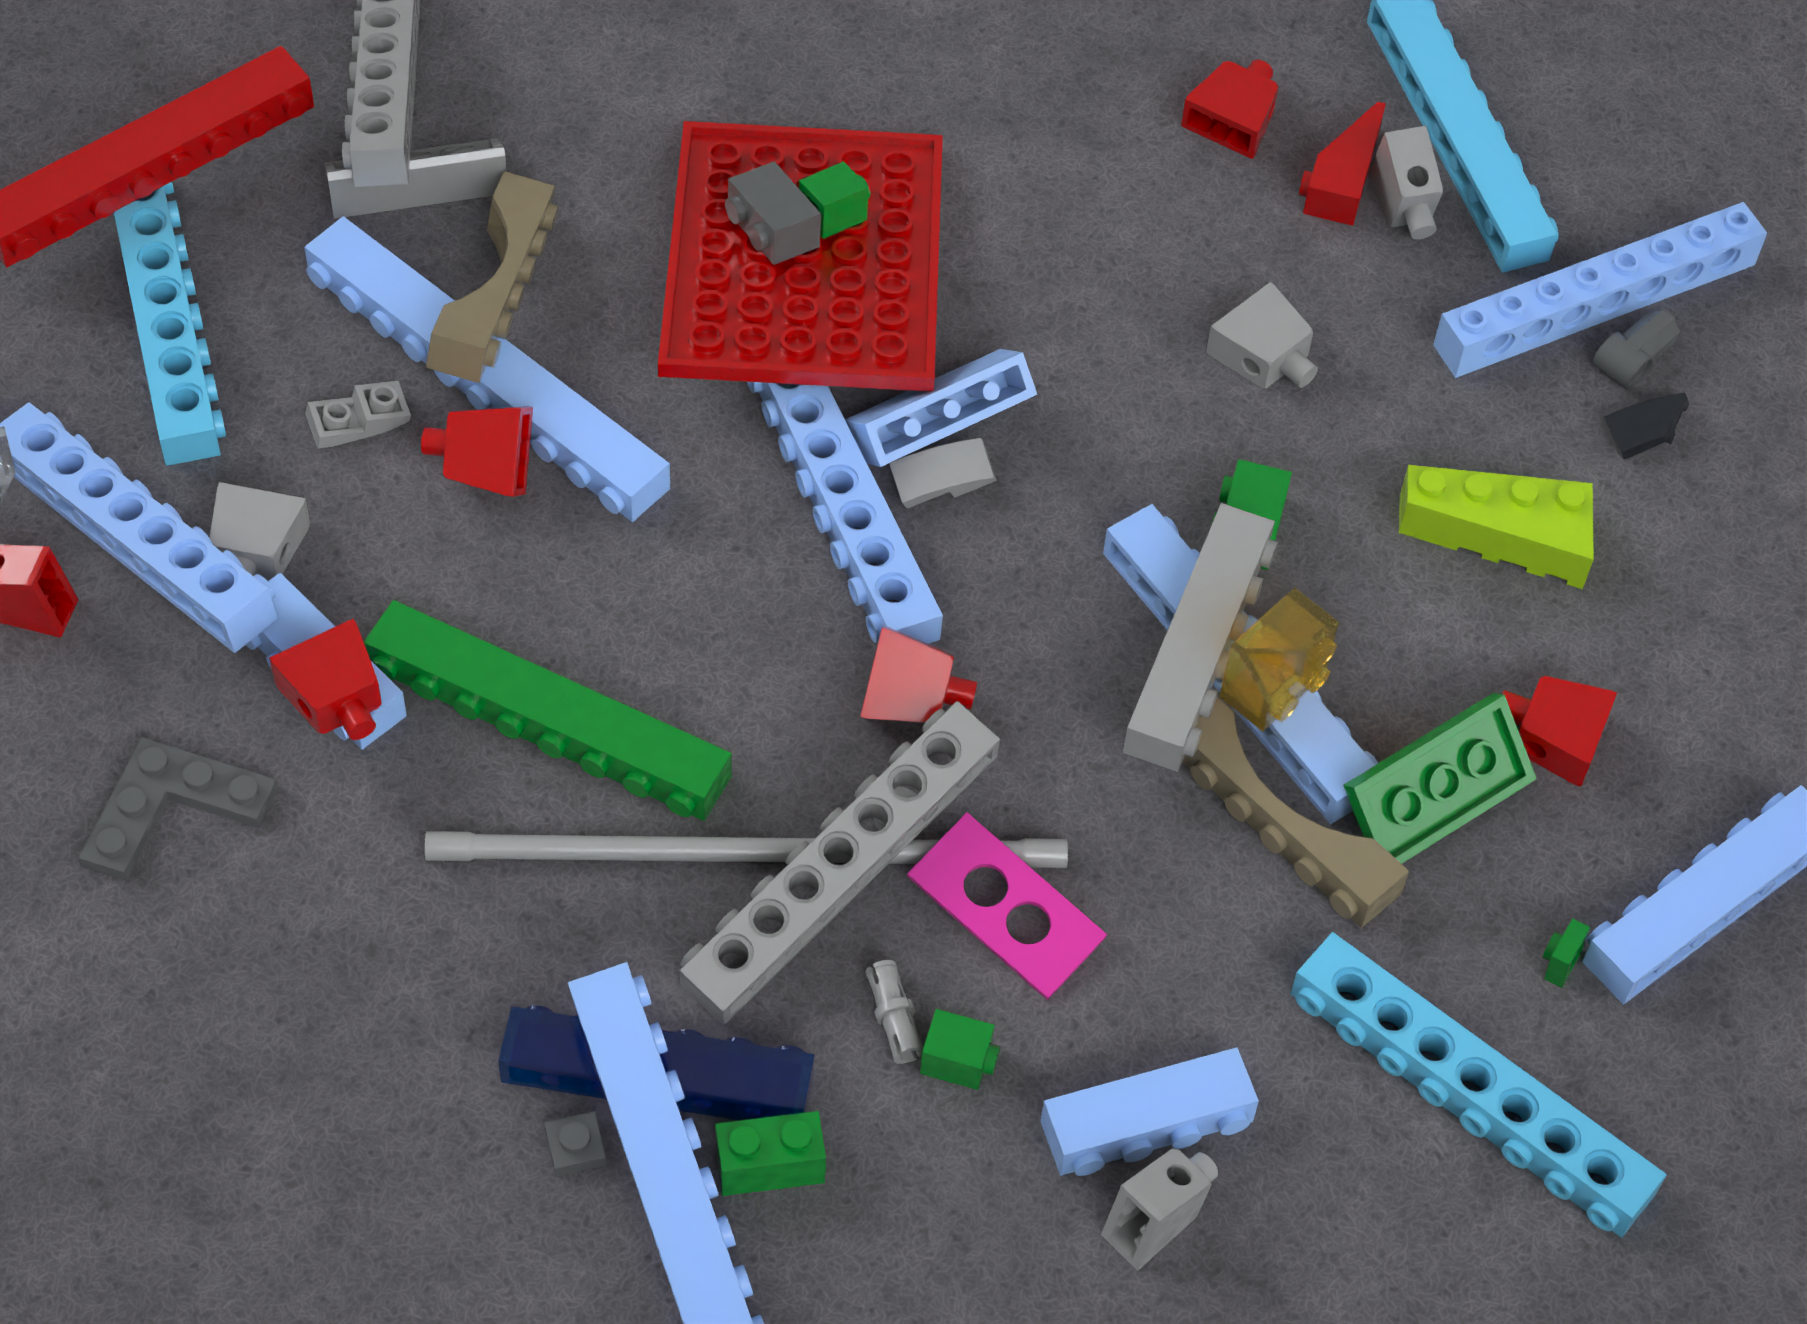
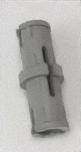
[865,960,924,1064]

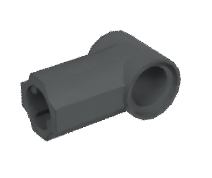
[1593,309,1681,391]

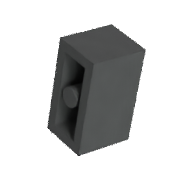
[725,161,821,265]

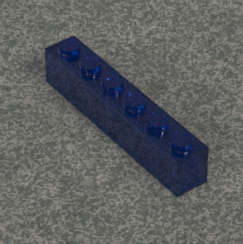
[498,1005,815,1121]

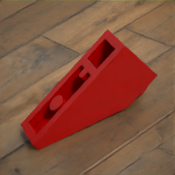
[1298,102,1386,226]

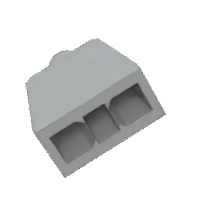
[1368,125,1443,239]
[1206,282,1318,388]
[210,482,310,580]
[1101,1149,1218,1271]

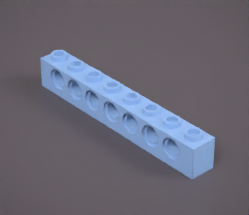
[1433,202,1767,378]
[747,382,943,644]
[0,402,279,653]

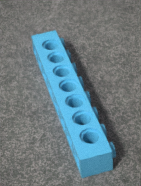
[114,182,226,466]
[1290,932,1667,1238]

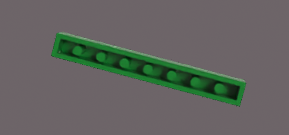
[364,600,732,822]

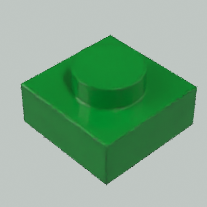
[1542,918,1590,988]

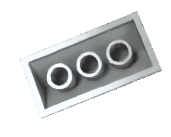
[324,138,507,219]

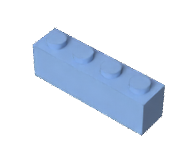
[845,349,1037,467]
[246,573,407,750]
[1040,1047,1259,1176]

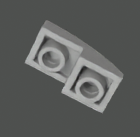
[305,381,411,449]
[889,438,997,509]

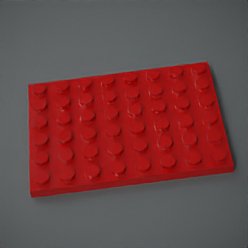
[658,121,943,391]

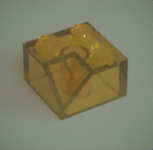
[1219,587,1339,732]

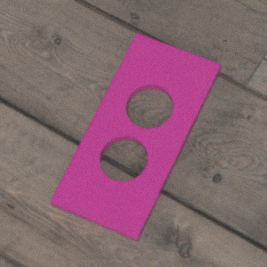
[907,812,1107,1000]

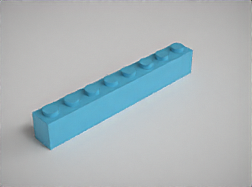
[1367,0,1559,273]

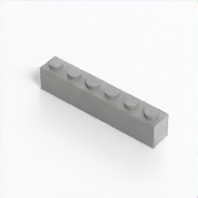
[1123,503,1278,772]

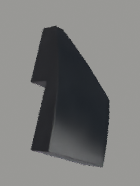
[1604,393,1689,459]

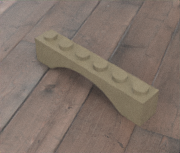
[426,171,559,383]
[1182,697,1409,928]

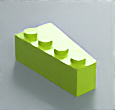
[1399,465,1594,589]

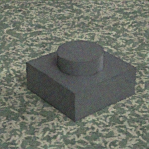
[544,1111,607,1176]

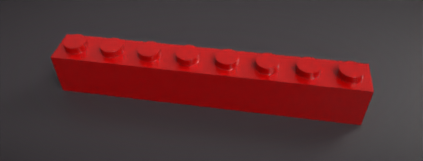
[0,45,314,268]

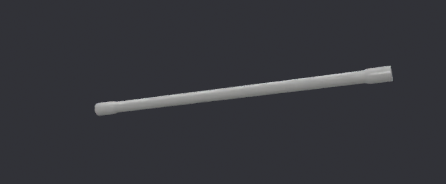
[425,831,1068,868]

